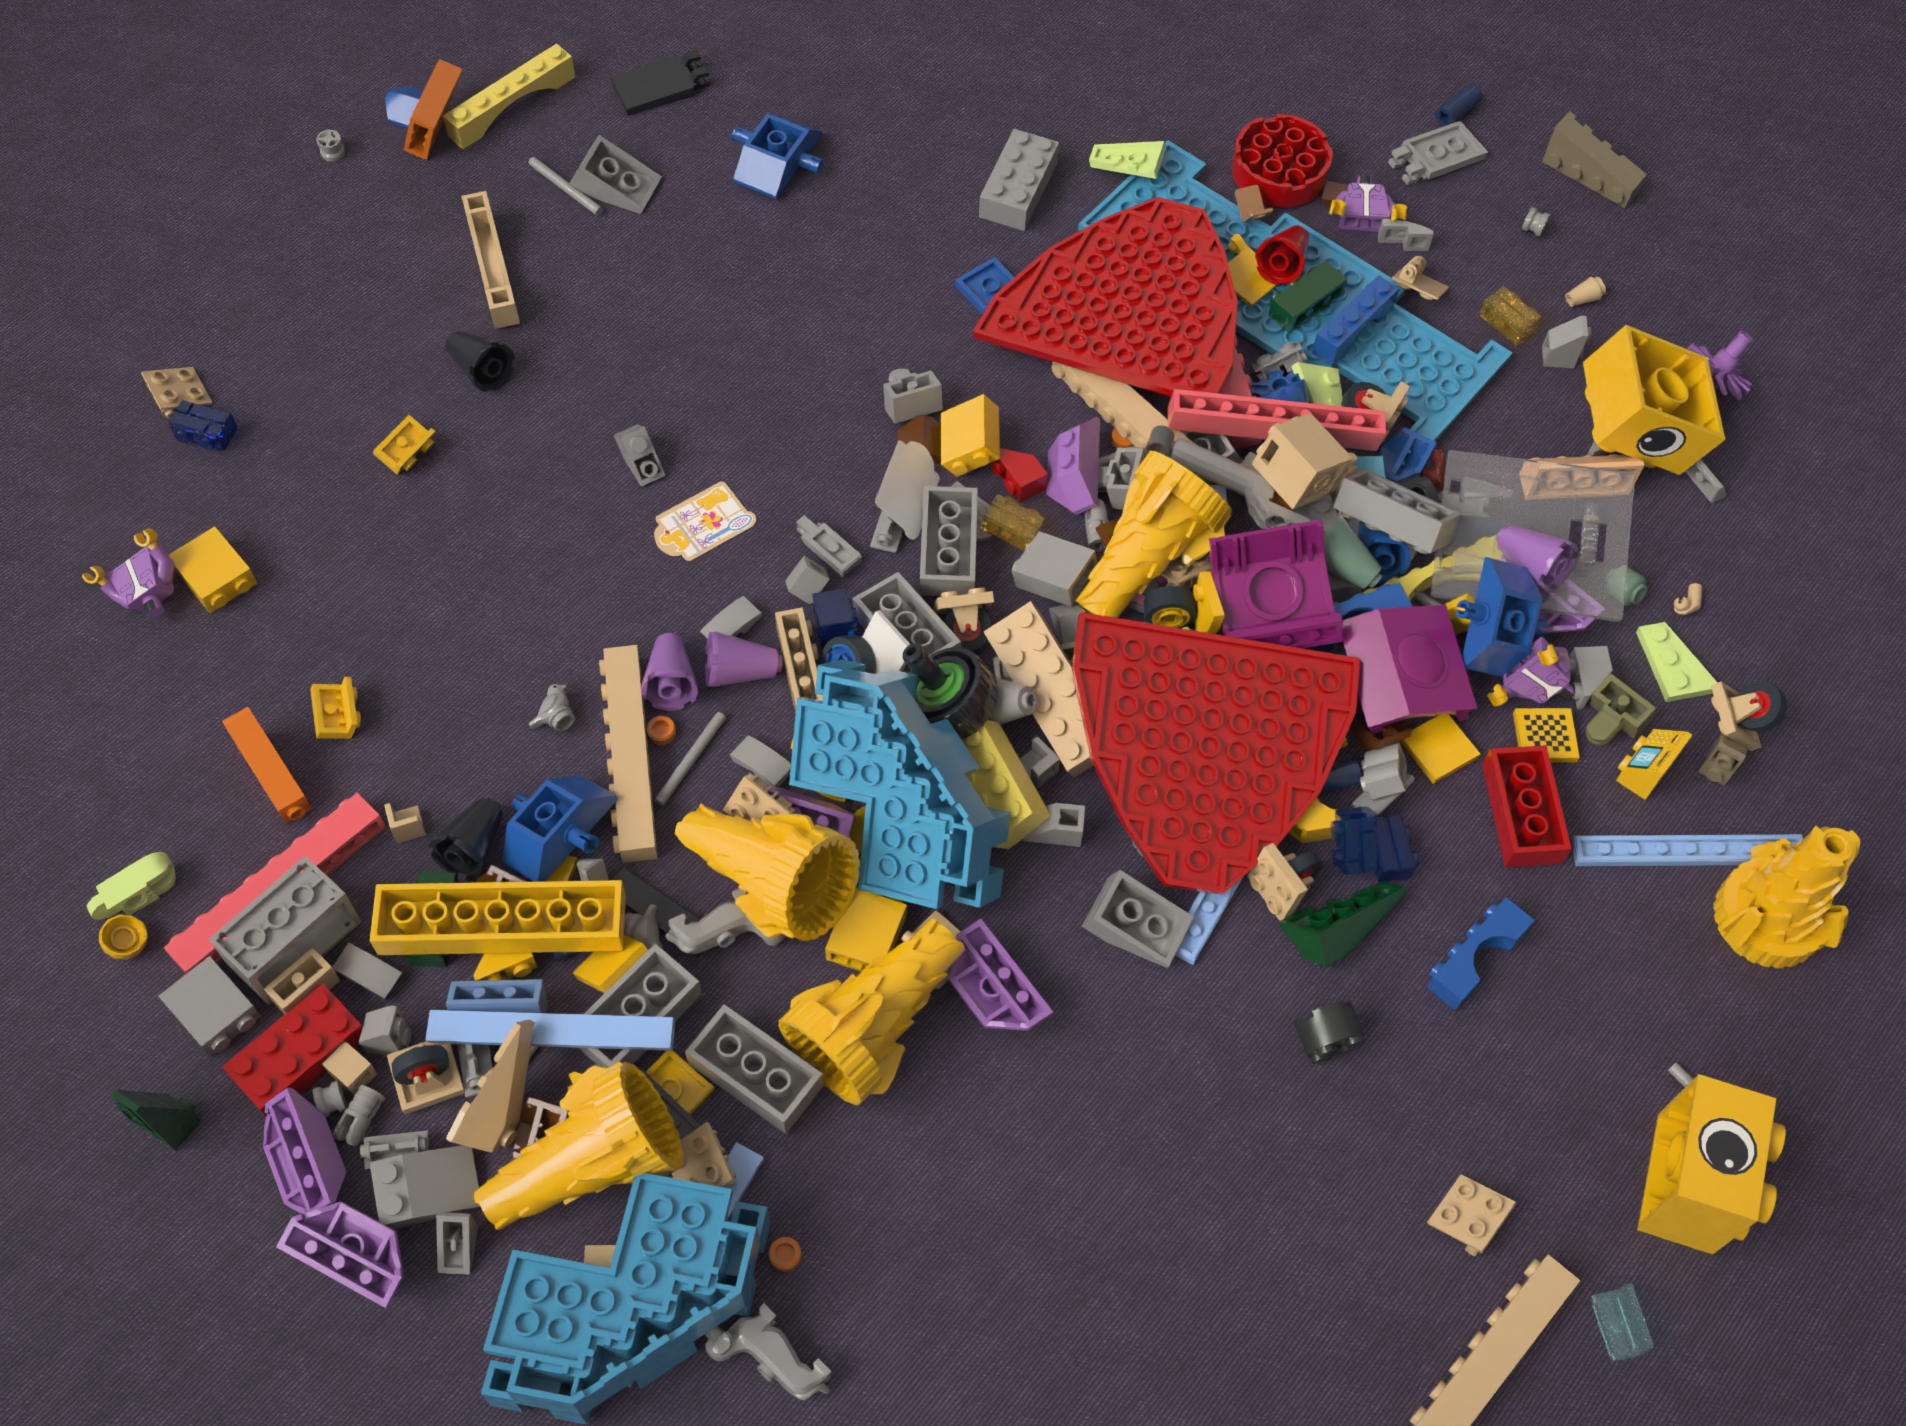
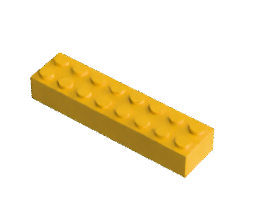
[370,880,626,955]

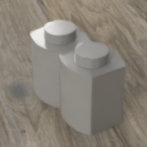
[1360,743,1407,800]

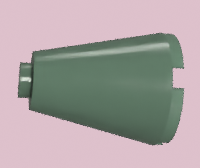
[1324,515,1382,589]

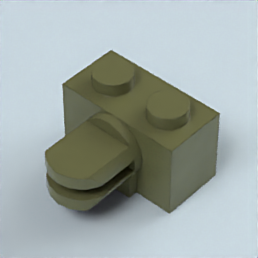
[1586,673,1656,746]

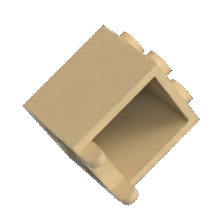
[1252,413,1357,509]

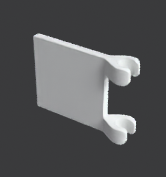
[862,610,910,674]

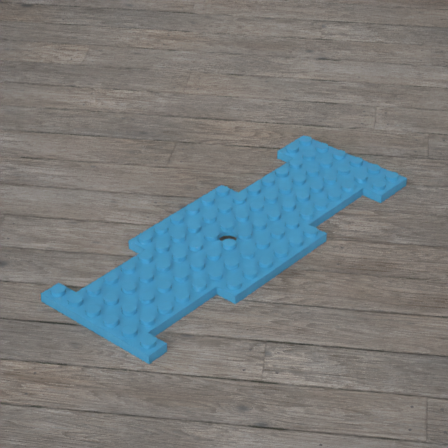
[1078,140,1513,442]

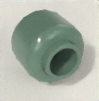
[1604,566,1648,606]

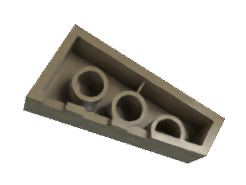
[1542,111,1647,208]

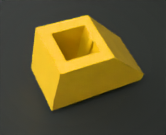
[1287,797,1350,843]
[473,953,538,981]

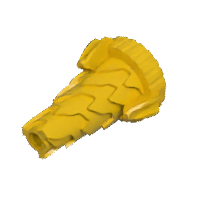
[1075,451,1232,618]
[675,804,860,941]
[1713,826,1860,968]
[778,918,965,1105]
[474,1062,684,1230]

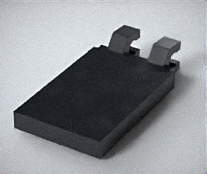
[611,50,710,116]

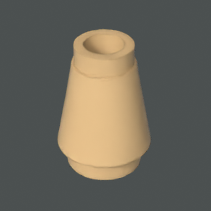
[1565,277,1606,307]

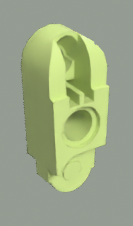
[87,852,176,920]

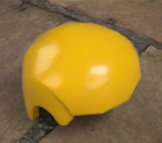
[99,914,148,960]

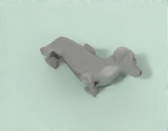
[666,888,786,954]
[705,1303,831,1400]

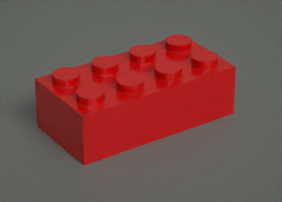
[1482,745,1572,868]
[222,983,363,1117]

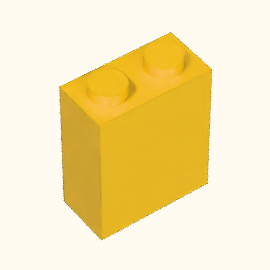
[941,394,1000,477]
[169,526,257,613]
[825,888,907,972]

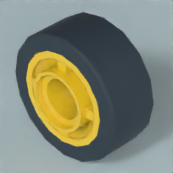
[1143,586,1197,629]

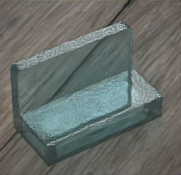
[1590,1283,1654,1362]

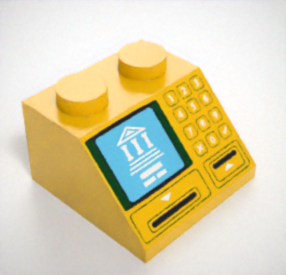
[1616,729,1692,800]

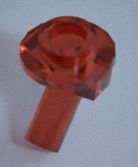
[1423,448,1446,487]

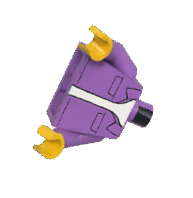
[1329,175,1407,232]
[82,529,175,617]
[1487,637,1574,707]

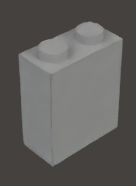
[1012,531,1098,607]
[159,956,261,1057]

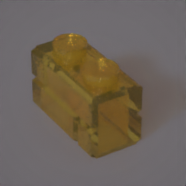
[1479,286,1542,346]
[980,494,1045,551]

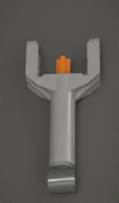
[1145,425,1310,529]

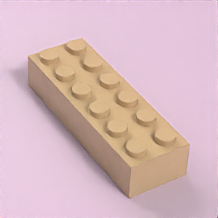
[984,601,1094,777]

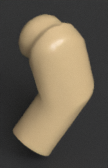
[1674,583,1703,615]

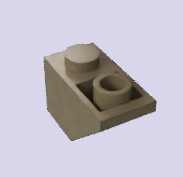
[1698,734,1747,786]

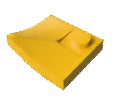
[1193,571,1225,634]

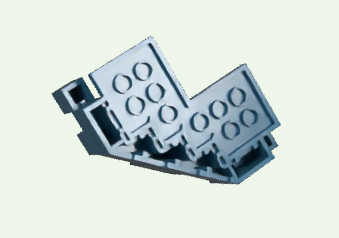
[789,659,1010,909]
[481,1173,771,1425]

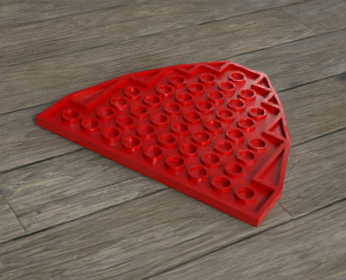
[973,197,1238,397]
[1072,612,1360,895]

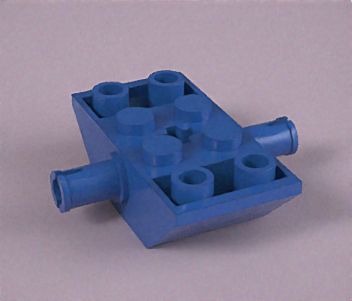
[731,113,824,199]
[1456,557,1548,677]
[502,775,619,882]

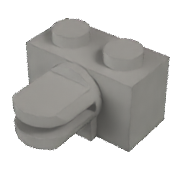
[883,369,943,424]
[1098,448,1145,509]

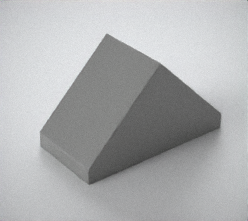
[1049,602,1086,644]
[436,1212,478,1275]

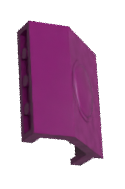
[1208,520,1343,648]
[1342,605,1478,733]

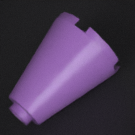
[1496,525,1578,592]
[705,631,782,687]
[641,633,698,711]

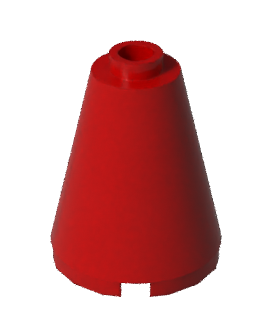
[1255,225,1310,285]

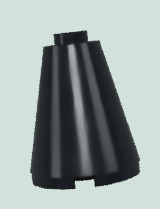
[446,331,515,392]
[428,798,503,880]

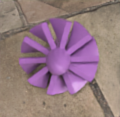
[1687,330,1754,400]

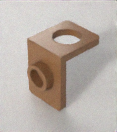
[1235,185,1274,223]

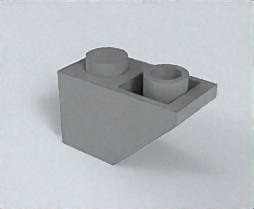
[1542,316,1591,368]
[614,425,666,486]
[1569,646,1613,709]
[1023,803,1085,847]
[359,1006,411,1055]

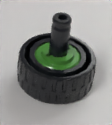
[902,643,998,740]

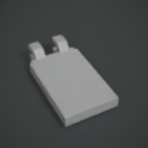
[1388,121,1488,185]

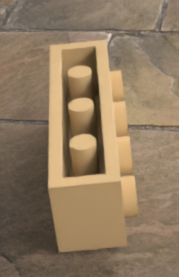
[775,608,823,713]

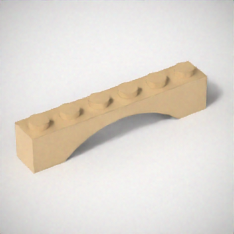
[462,191,520,329]

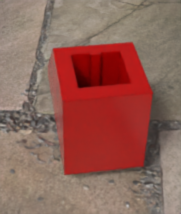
[990,448,1048,502]

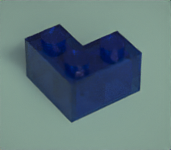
[812,589,859,654]

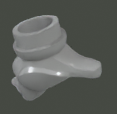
[529,684,575,732]
[624,904,663,950]

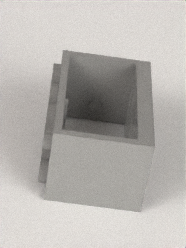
[209,856,362,1006]

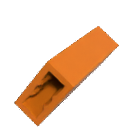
[403,59,462,160]
[222,707,312,824]

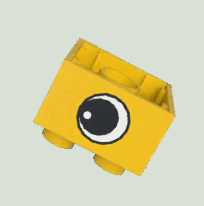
[1583,325,1725,475]
[1637,1074,1786,1255]

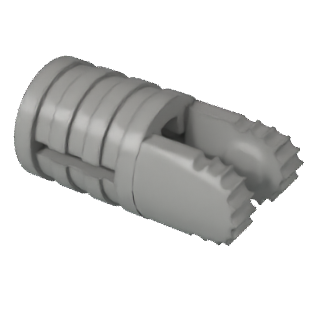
[1085,499,1109,552]
[332,1085,385,1146]

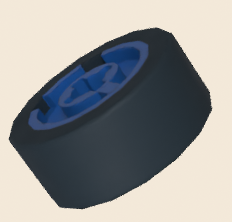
[821,635,875,674]

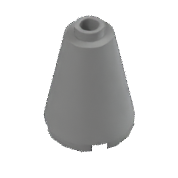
[988,677,1038,725]

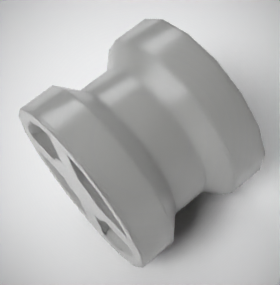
[316,130,345,162]
[1521,207,1551,237]
[313,1080,348,1117]

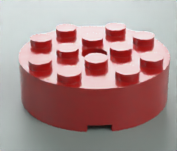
[1232,114,1333,208]

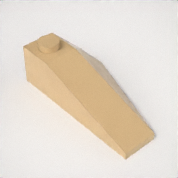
[446,1019,535,1153]

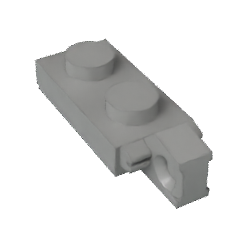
[796,515,862,577]

